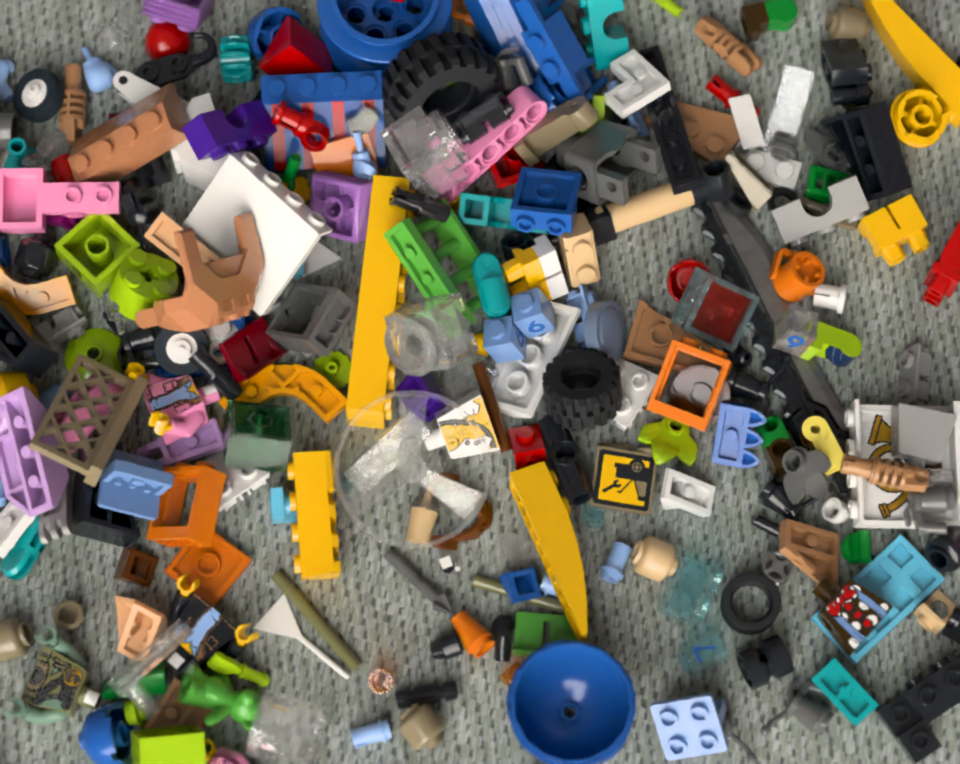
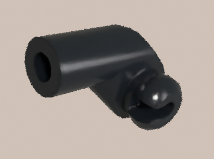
[492,615,515,662]

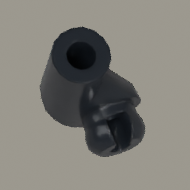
[723,324,753,368]

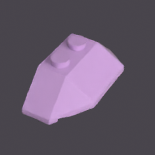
[0,386,70,517]

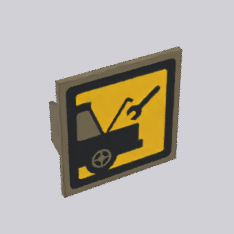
[589,445,657,516]

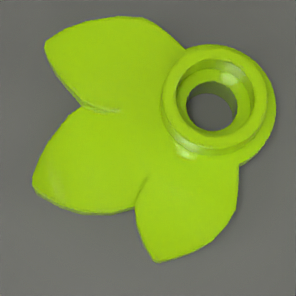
[638,417,698,467]

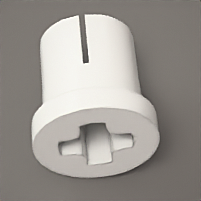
[813,283,848,315]

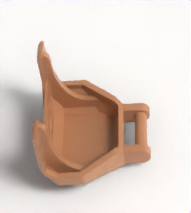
[135,212,264,333]

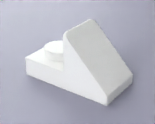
[660,468,716,517]

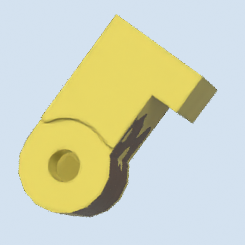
[800,416,844,476]

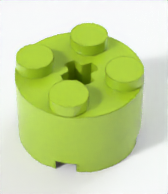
[109,249,179,321]

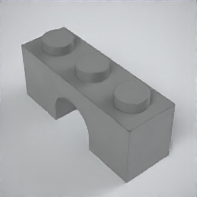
[769,174,870,247]

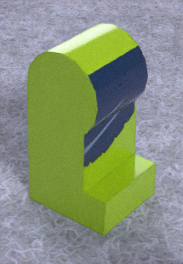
[798,319,862,367]

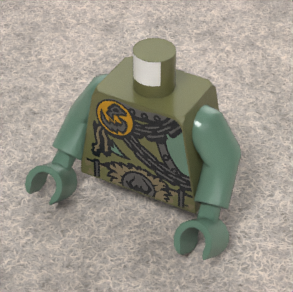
[3,624,102,725]

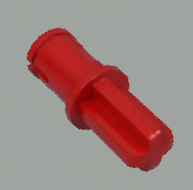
[705,74,760,117]

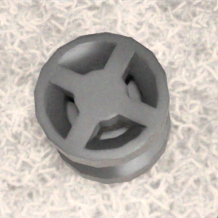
[760,551,794,586]

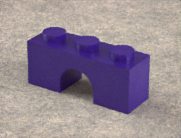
[182,99,277,161]

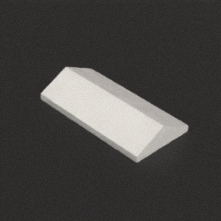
[481,301,581,418]

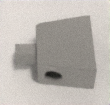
[891,403,957,469]

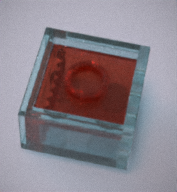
[670,266,761,353]

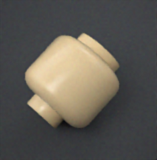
[630,536,679,582]

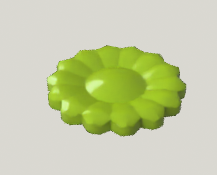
[311,350,351,390]

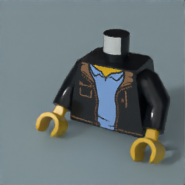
[166,572,259,673]

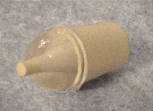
[405,486,441,545]

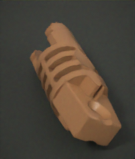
[694,15,763,77]

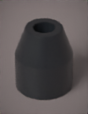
[429,630,463,659]

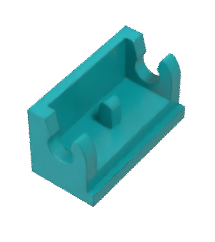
[811,658,879,727]

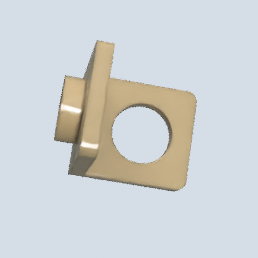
[913,590,958,635]

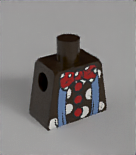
[812,578,893,657]

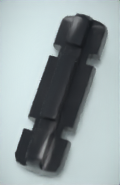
[395,681,458,709]

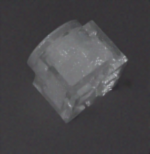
[379,105,472,200]
[384,292,479,377]
[246,692,328,764]

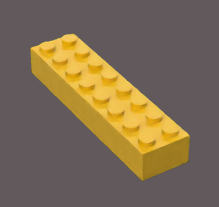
[346,175,416,429]

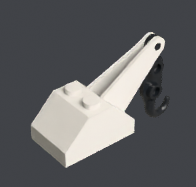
[113,32,230,191]

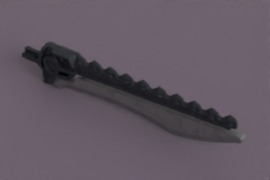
[691,200,852,494]

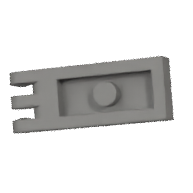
[39,471,73,545]

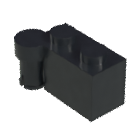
[820,38,873,106]

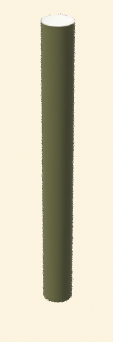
[271,570,362,672]
[472,574,596,623]

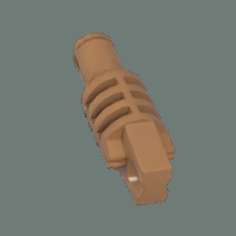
[59,63,87,147]
[840,453,929,492]

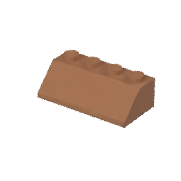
[68,83,188,182]

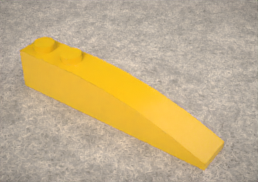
[862,0,960,129]
[509,461,588,643]

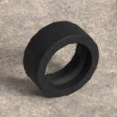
[720,572,782,635]

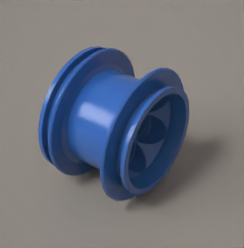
[317,0,453,87]

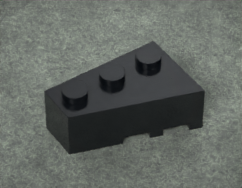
[819,101,913,201]
[0,297,59,379]
[72,434,141,547]

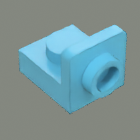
[269,487,297,524]

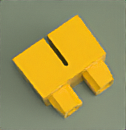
[857,194,930,267]

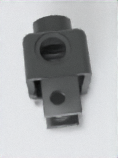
[556,120,662,206]

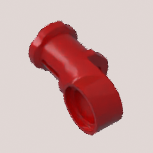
[270,100,330,152]

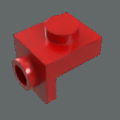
[508,423,547,470]

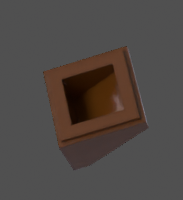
[114,547,159,588]

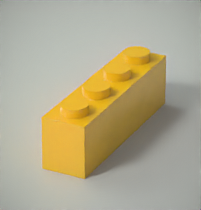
[287,450,341,581]

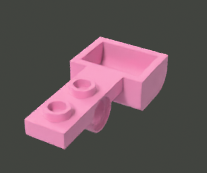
[0,168,121,234]

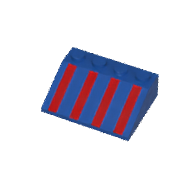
[261,70,386,173]

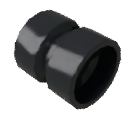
[735,635,794,690]

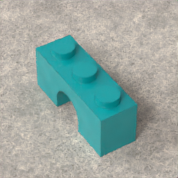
[577,0,630,71]
[458,192,550,234]

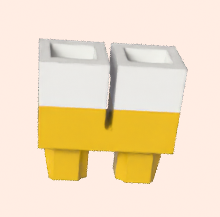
[501,234,569,301]

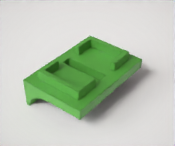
[513,611,576,657]

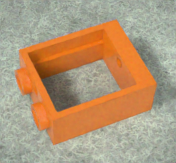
[646,337,733,432]
[146,461,226,548]

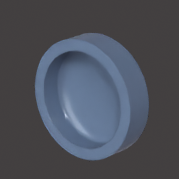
[584,300,626,361]

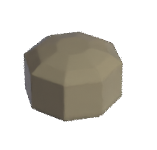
[53,599,86,632]

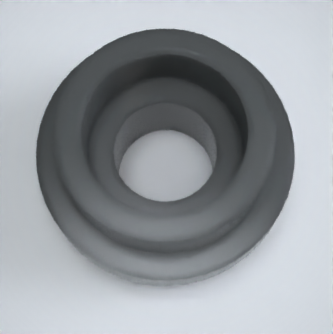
[767,136,797,162]

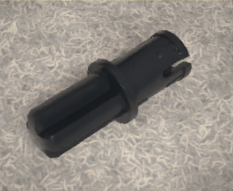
[389,186,450,223]
[188,346,243,402]

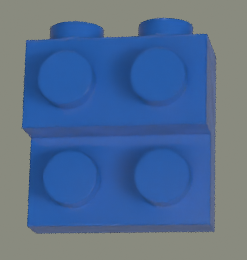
[510,167,582,236]

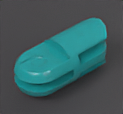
[472,252,512,319]
[1,515,48,580]

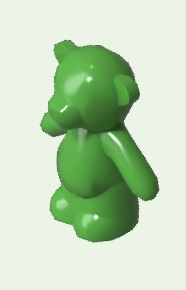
[177,664,263,731]

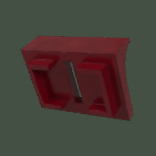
[218,316,288,383]

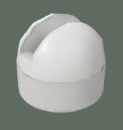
[822,497,848,524]

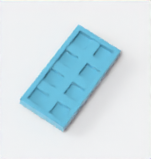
[810,534,945,665]

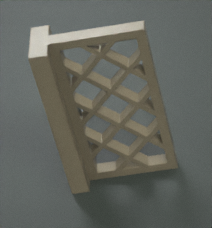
[28,353,150,487]

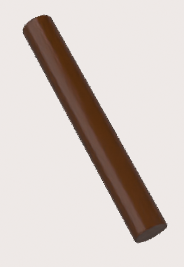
[472,361,512,453]

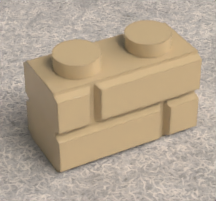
[557,213,601,288]

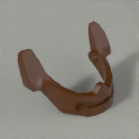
[431,473,494,551]

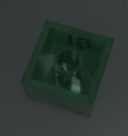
[222,400,292,473]

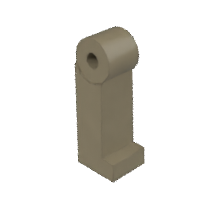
[514,96,598,167]

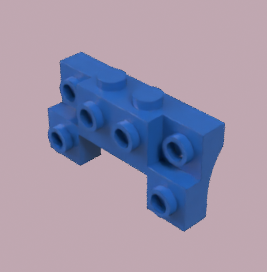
[514,0,608,101]

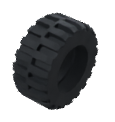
[382,31,503,147]

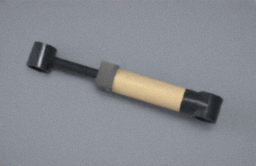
[500,160,736,262]

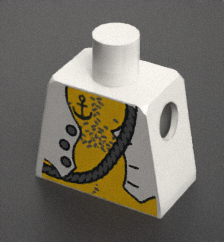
[422,389,500,459]

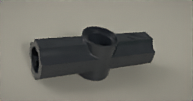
[538,415,594,506]

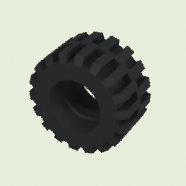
[542,348,623,431]

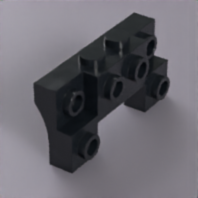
[875,654,960,764]

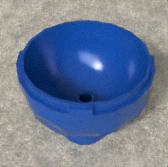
[506,639,636,764]

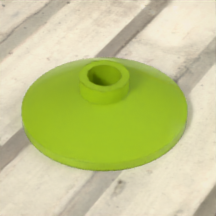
[65,328,126,380]

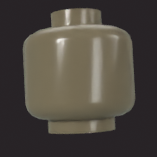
[824,5,871,44]
[0,617,33,662]
[398,702,446,750]

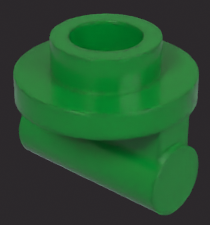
[841,530,871,565]

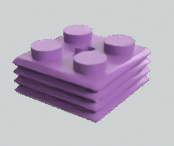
[141,0,215,32]
[310,170,372,243]

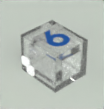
[772,304,819,357]

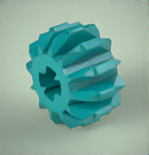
[219,34,255,84]

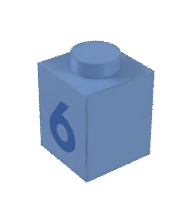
[510,287,556,339]
[483,315,527,364]

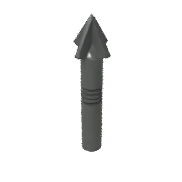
[383,548,454,615]

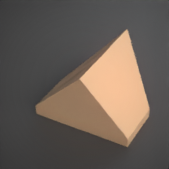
[115,595,168,665]

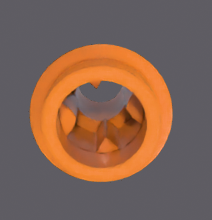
[451,610,495,658]

